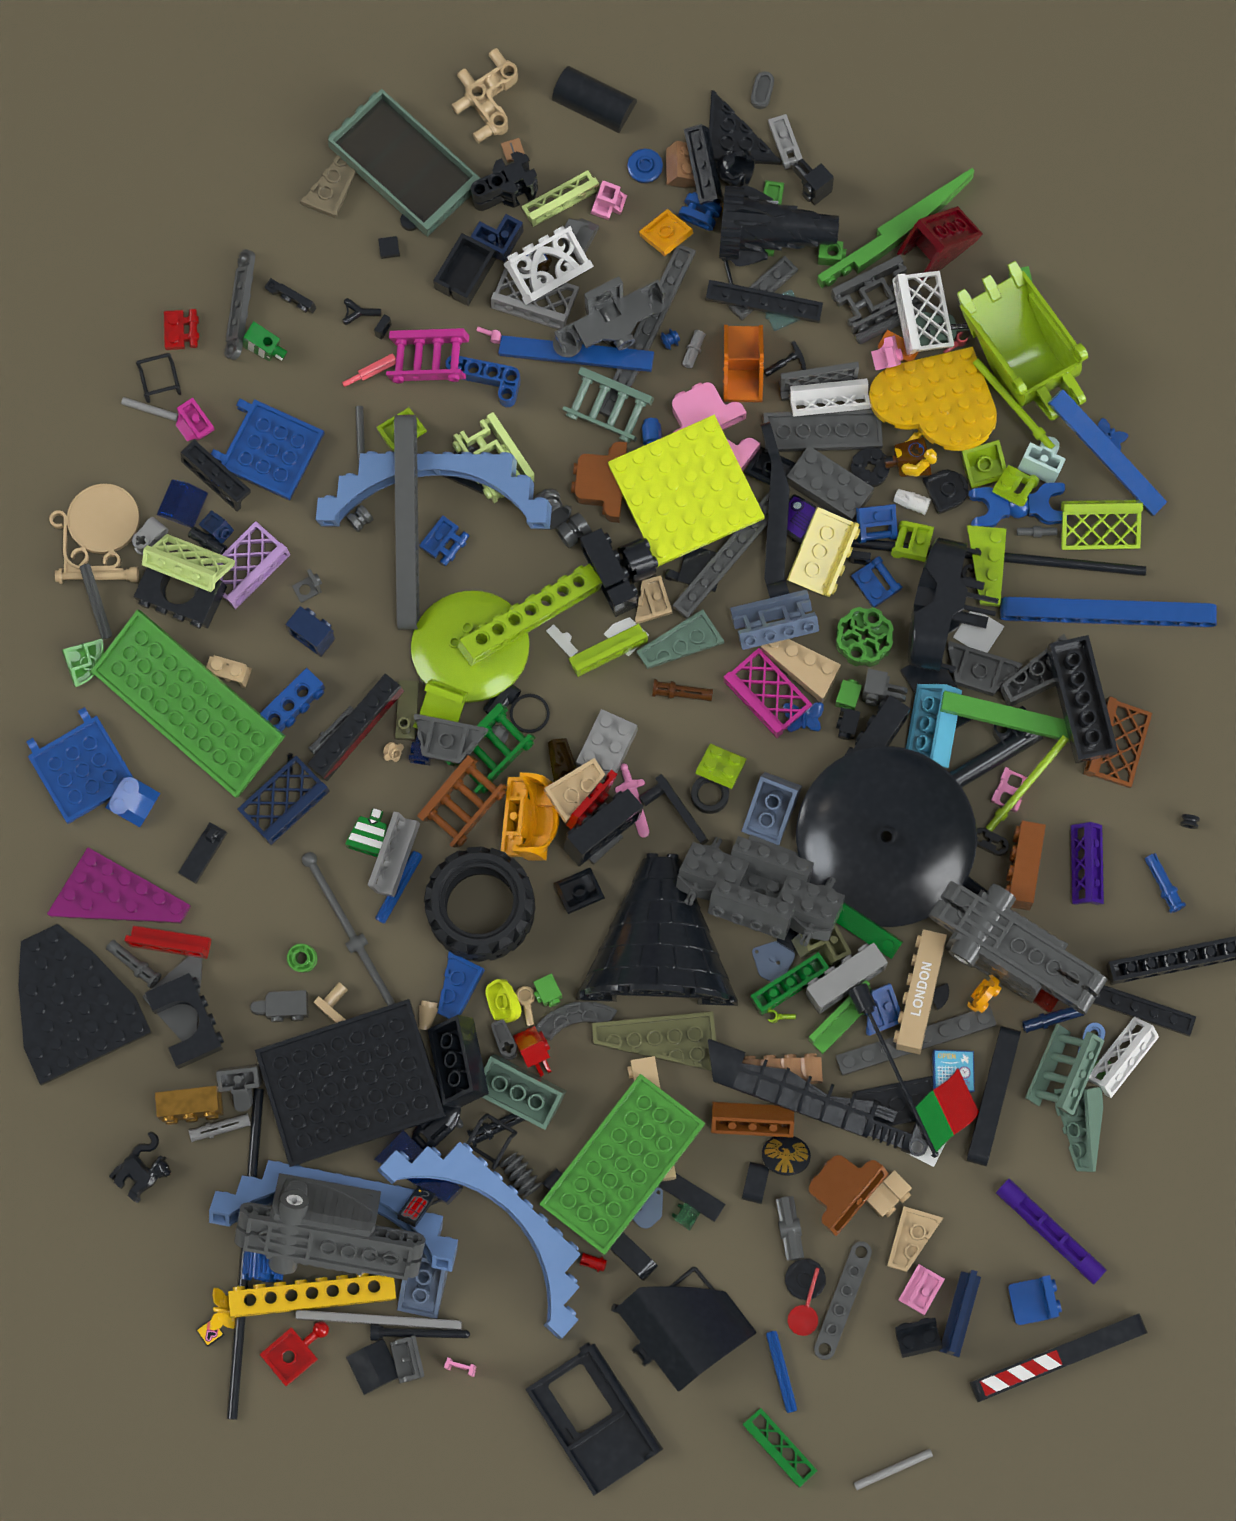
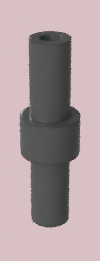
[1017,526,1057,538]

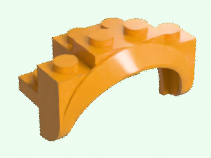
[501,773,559,861]

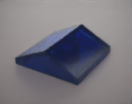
[157,479,208,528]

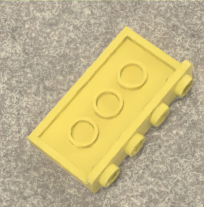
[787,507,860,597]

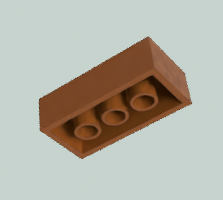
[1005,821,1046,911]

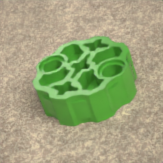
[836,607,894,667]

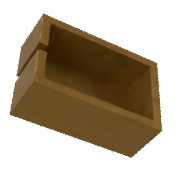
[155,1086,224,1125]

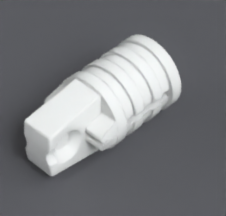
[894,489,931,515]

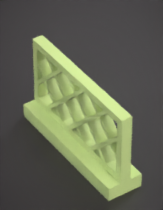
[142,534,235,592]

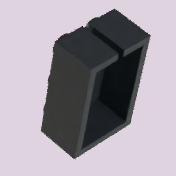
[433,233,497,306]

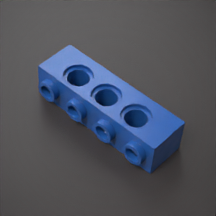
[260,668,325,732]

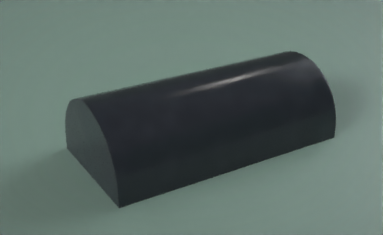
[552,66,637,133]

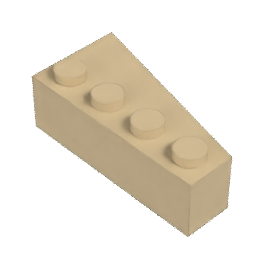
[761,639,841,703]

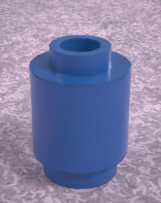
[642,418,662,445]

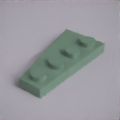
[636,609,724,669]

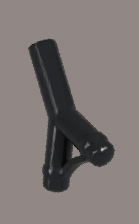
[343,298,381,325]

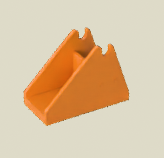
[723,325,764,402]

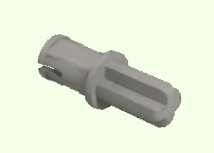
[682,330,706,368]

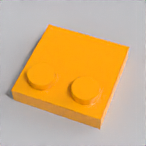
[639,209,694,256]

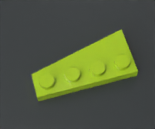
[967,525,1006,607]

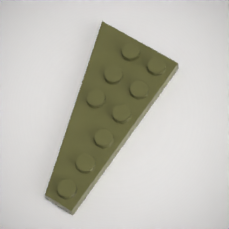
[592,1011,716,1071]

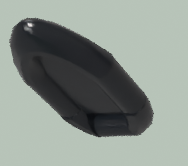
[412,1105,461,1150]

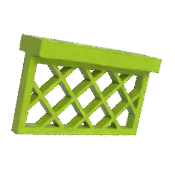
[1061,500,1143,550]

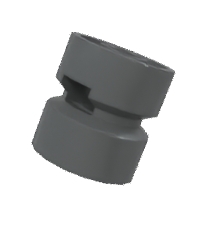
[555,512,592,549]

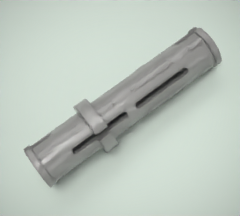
[188,1113,251,1142]

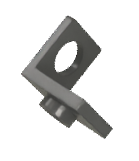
[292,569,322,603]

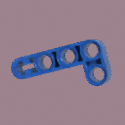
[446,356,521,407]

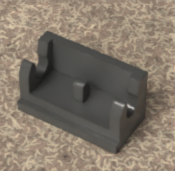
[390,1335,425,1384]

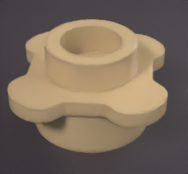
[383,742,404,762]

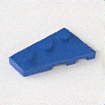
[438,951,485,1019]

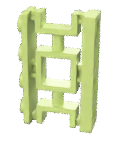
[452,412,534,503]

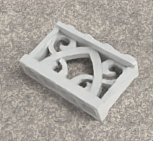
[504,226,594,305]

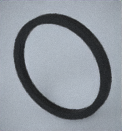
[510,694,550,733]

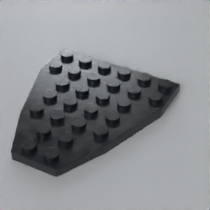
[18,924,152,1086]

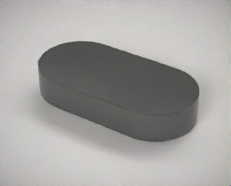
[751,71,774,109]

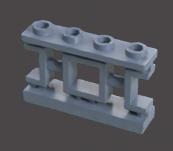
[730,589,819,650]

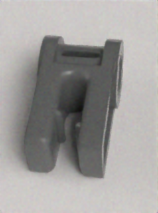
[491,1019,518,1060]

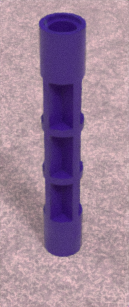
[996,1178,1107,1285]

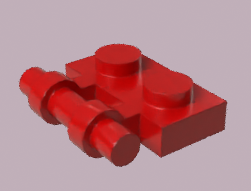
[164,309,199,350]

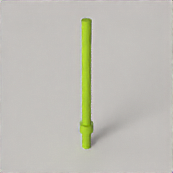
[973,358,1055,449]
[986,735,1069,831]

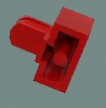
[513,1026,552,1077]

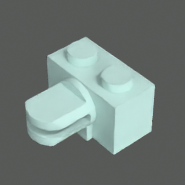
[1018,437,1066,483]

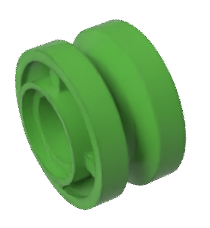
[287,944,318,973]

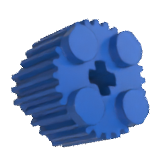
[242,1251,284,1283]

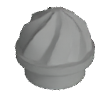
[492,725,509,743]

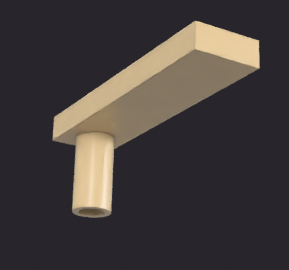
[314,982,348,1023]

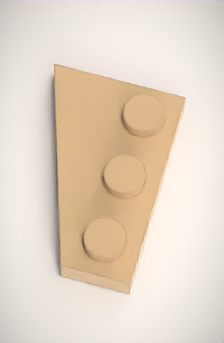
[887,1206,943,1272]

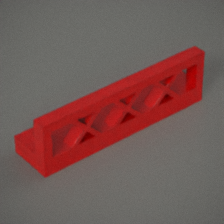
[125,926,212,959]

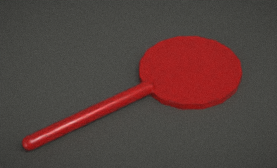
[788,1268,819,1336]

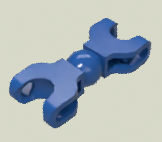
[969,483,1068,528]

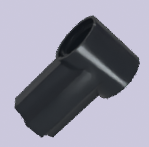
[483,685,521,714]

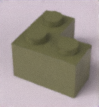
[792,925,852,968]

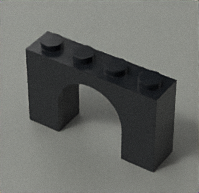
[133,567,227,629]
[145,973,224,1069]

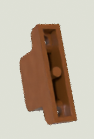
[571,442,627,523]
[809,1155,889,1236]

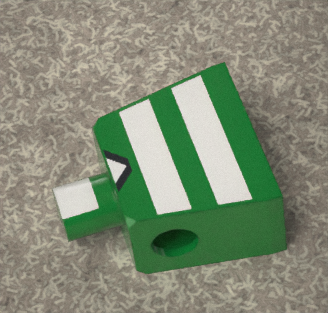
[243,321,288,361]
[345,809,388,857]

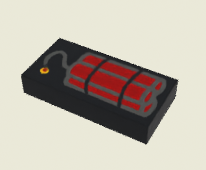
[397,1186,436,1227]

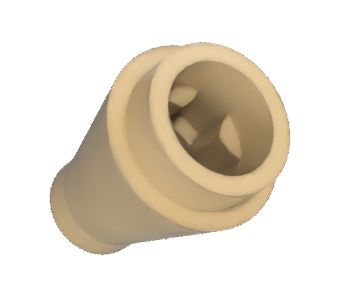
[419,1000,438,1030]

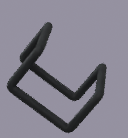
[136,353,181,403]
[466,1114,517,1170]

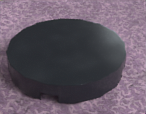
[785,1259,826,1300]

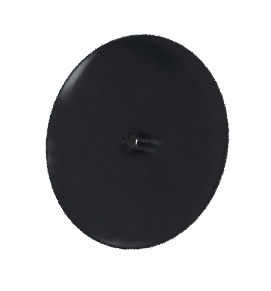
[796,746,977,927]

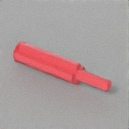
[342,353,396,387]

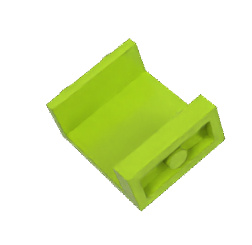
[413,679,468,729]

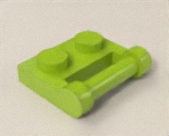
[992,465,1039,506]
[891,521,934,562]

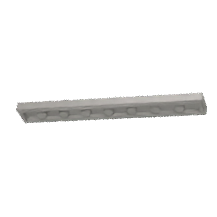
[295,1310,462,1330]

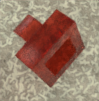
[1033,989,1059,1013]

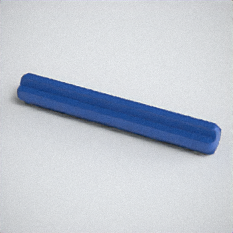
[376,851,422,923]
[766,1331,797,1413]

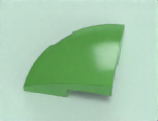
[62,638,104,687]

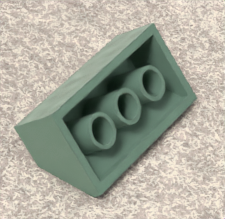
[482,1054,567,1130]

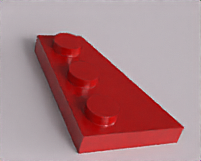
[566,769,618,829]

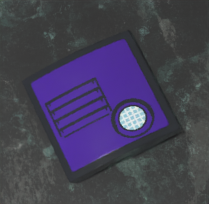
[787,494,816,544]

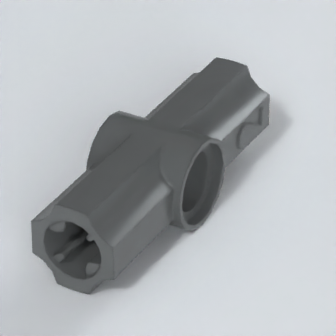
[776,1196,804,1261]

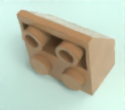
[666,141,696,188]

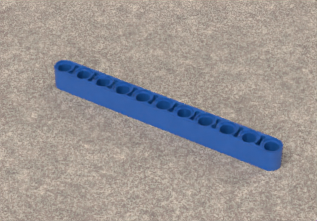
[1000,597,1217,627]

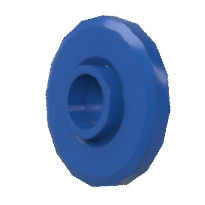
[627,148,663,183]

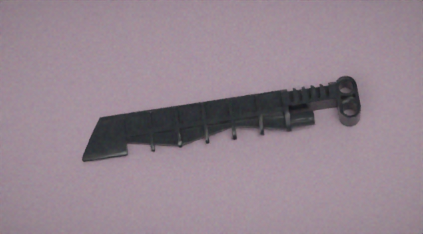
[708,1039,928,1157]

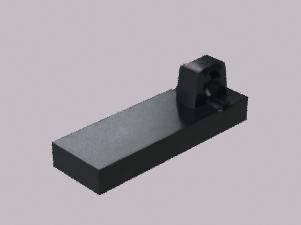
[178,822,228,884]

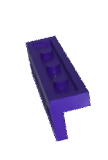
[1071,822,1104,905]

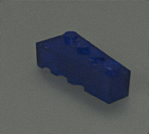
[374,1130,462,1205]

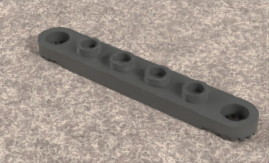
[224,249,255,360]
[814,1242,872,1360]

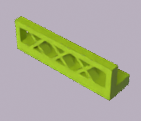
[568,624,648,677]

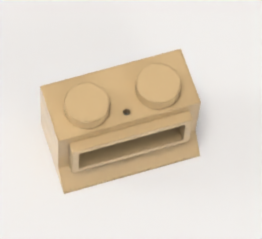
[206,655,252,689]

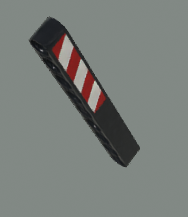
[969,1313,1148,1403]

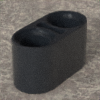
[742,1162,769,1204]

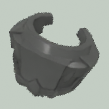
[534,489,572,530]

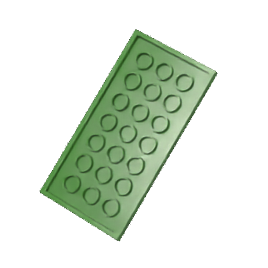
[540,1074,705,1255]

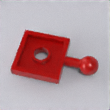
[259,1321,329,1387]

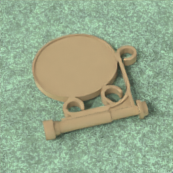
[49,484,140,584]

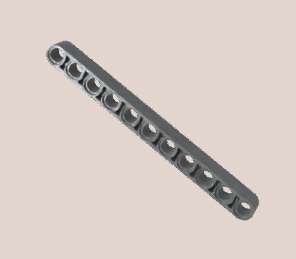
[394,415,420,630]

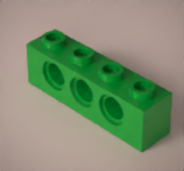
[750,952,829,1016]

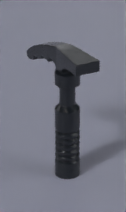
[764,340,806,377]

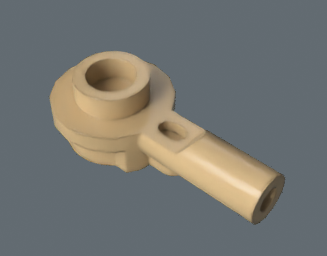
[515,986,535,1027]

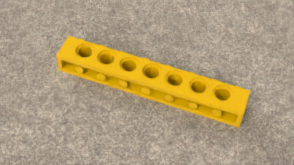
[228,1273,396,1318]

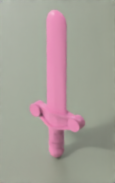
[615,763,649,838]

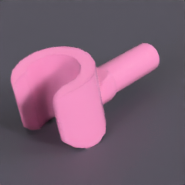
[477,327,502,344]

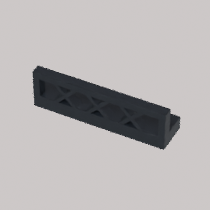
[684,124,724,205]
[181,439,251,511]

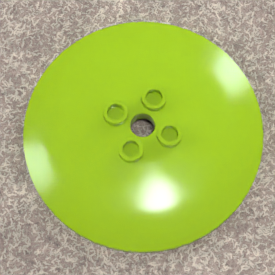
[411,591,530,703]

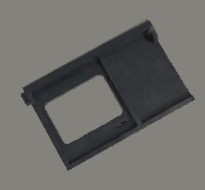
[525,1342,663,1496]

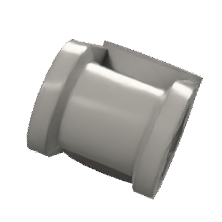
[132,517,168,555]

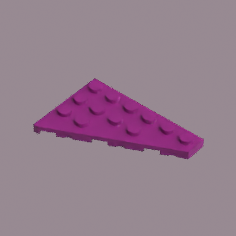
[47,848,191,924]

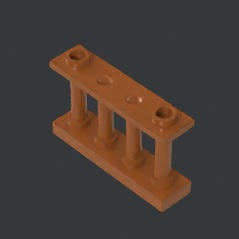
[417,755,507,848]

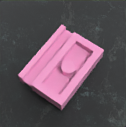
[898,1264,945,1315]

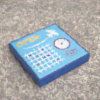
[932,1050,975,1093]

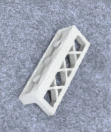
[790,379,871,417]
[1088,1017,1159,1098]

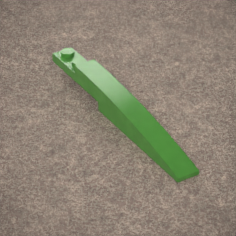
[817,168,974,288]

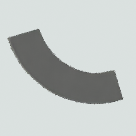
[536,1001,618,1041]

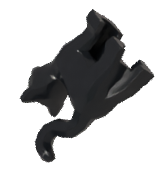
[109,1132,171,1203]

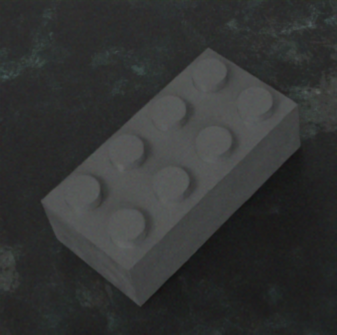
[787,446,874,522]

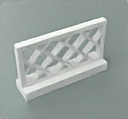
[892,271,954,355]

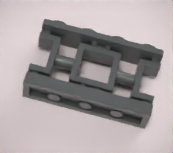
[831,255,922,334]

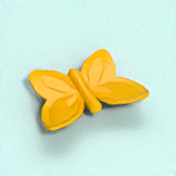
[209,1288,235,1330]

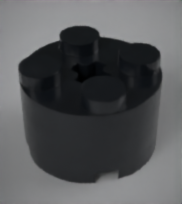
[617,538,659,584]

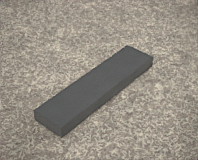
[729,256,798,321]

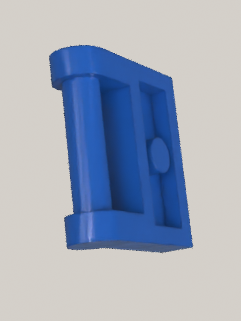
[856,504,898,543]
[851,556,903,608]

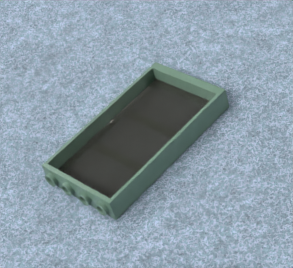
[328,89,481,237]

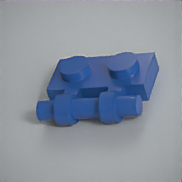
[419,516,469,566]

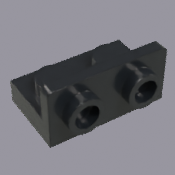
[895,1318,942,1358]

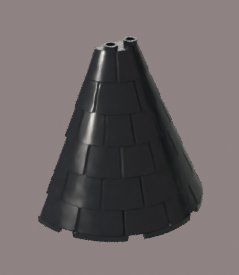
[576,853,738,1006]

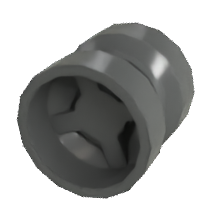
[346,505,374,532]

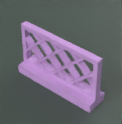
[211,521,291,610]

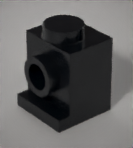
[836,707,861,740]

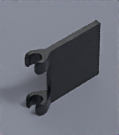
[665,548,718,592]

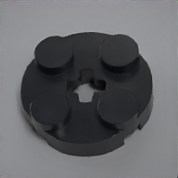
[851,448,890,487]

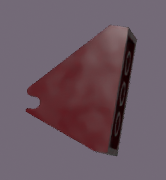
[897,206,983,281]

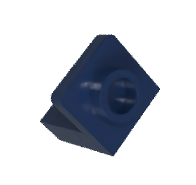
[198,510,234,544]

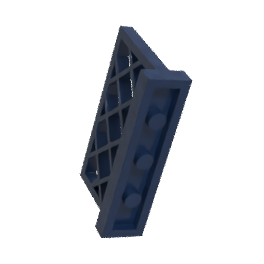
[237,756,330,845]
[939,1270,981,1358]

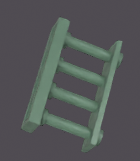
[562,367,654,443]
[1025,1024,1104,1116]

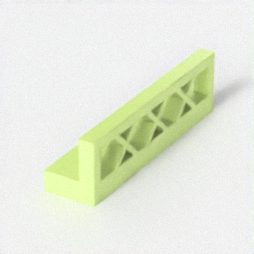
[522,170,599,227]

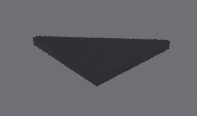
[709,90,781,165]

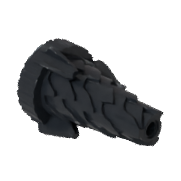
[719,185,839,267]

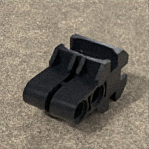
[471,151,538,211]

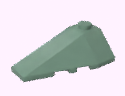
[1054,1086,1103,1172]

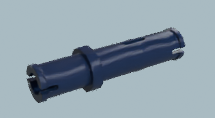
[1022,1007,1084,1033]

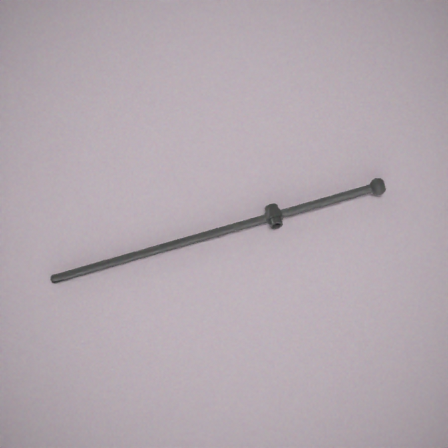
[302,852,464,1128]

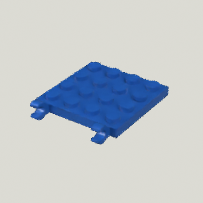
[211,399,325,500]
[26,707,133,824]

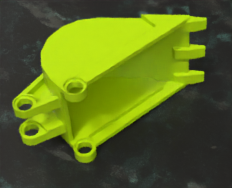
[957,261,1088,421]

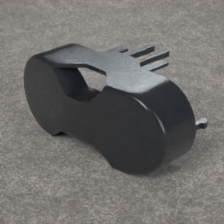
[908,537,999,673]

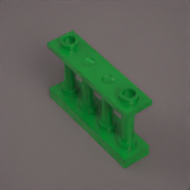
[445,703,536,794]

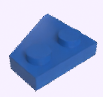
[866,983,901,1036]

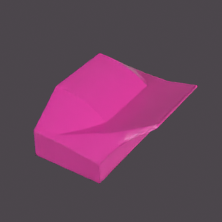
[176,397,215,441]

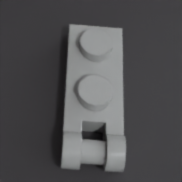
[768,114,803,170]

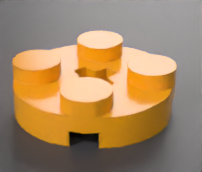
[967,974,1001,1013]

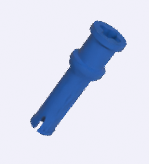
[1144,853,1186,914]

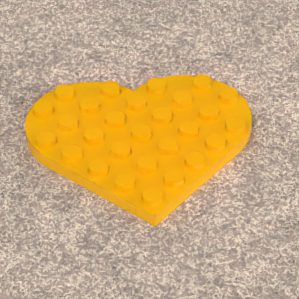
[869,347,997,451]

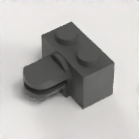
[862,668,908,706]
[216,1064,263,1112]

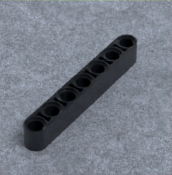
[966,1026,1021,1167]
[542,1168,658,1281]

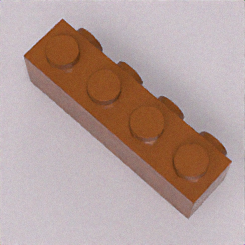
[711,1102,794,1137]

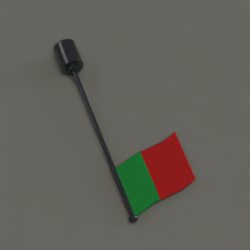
[848,983,979,1158]

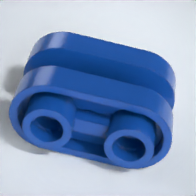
[678,192,722,231]

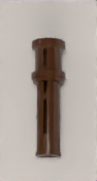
[652,679,713,701]

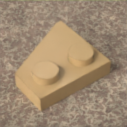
[635,575,672,624]

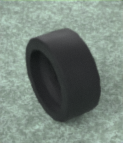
[691,776,729,814]

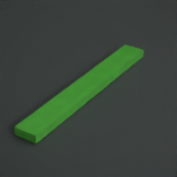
[940,691,1070,742]

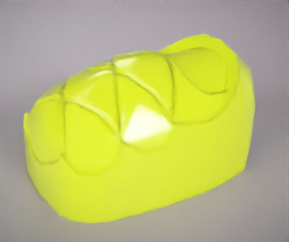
[486,979,522,1023]

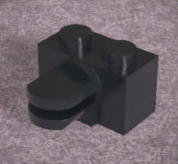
[792,158,834,205]

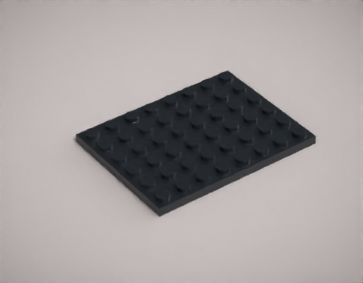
[255,999,446,1167]

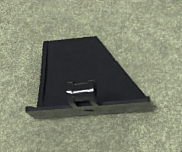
[616,1286,757,1392]

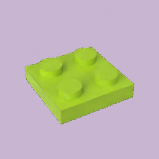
[695,743,747,789]

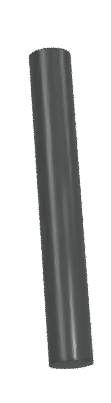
[355,406,365,463]

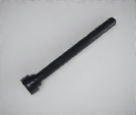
[370,1324,470,1341]

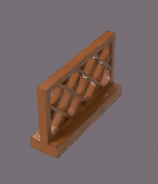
[1083,696,1152,788]

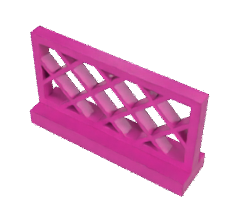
[724,648,813,738]

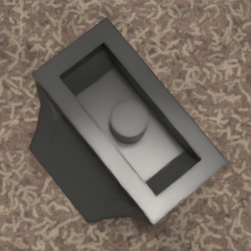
[561,218,599,258]

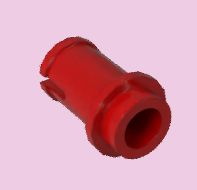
[580,1253,607,1273]

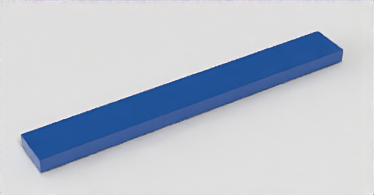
[498,335,654,372]
[1048,389,1167,516]

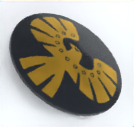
[762,1136,811,1176]

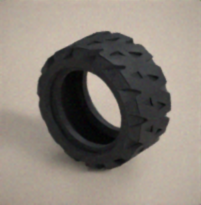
[424,846,536,962]

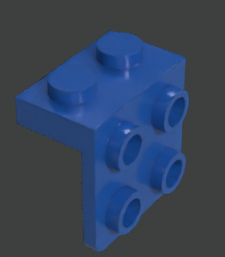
[1008,1275,1062,1325]

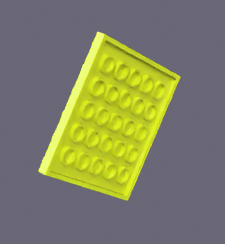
[608,414,765,567]

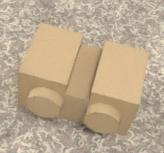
[866,1170,912,1219]

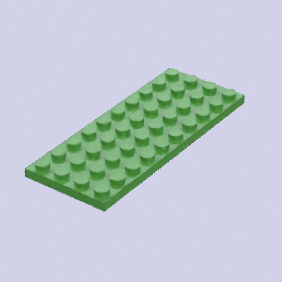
[91,610,285,798]

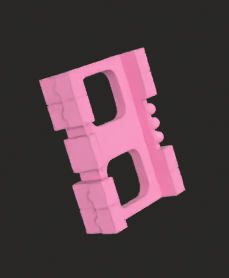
[991,767,1027,813]
[444,1357,476,1377]

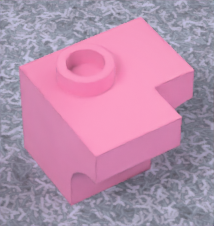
[590,181,627,220]
[871,336,903,370]

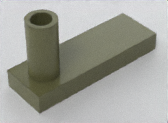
[395,680,419,741]

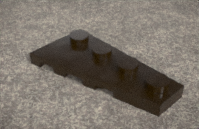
[547,738,577,818]

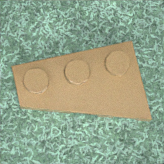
[544,758,605,823]

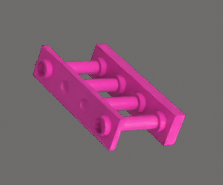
[386,328,469,384]

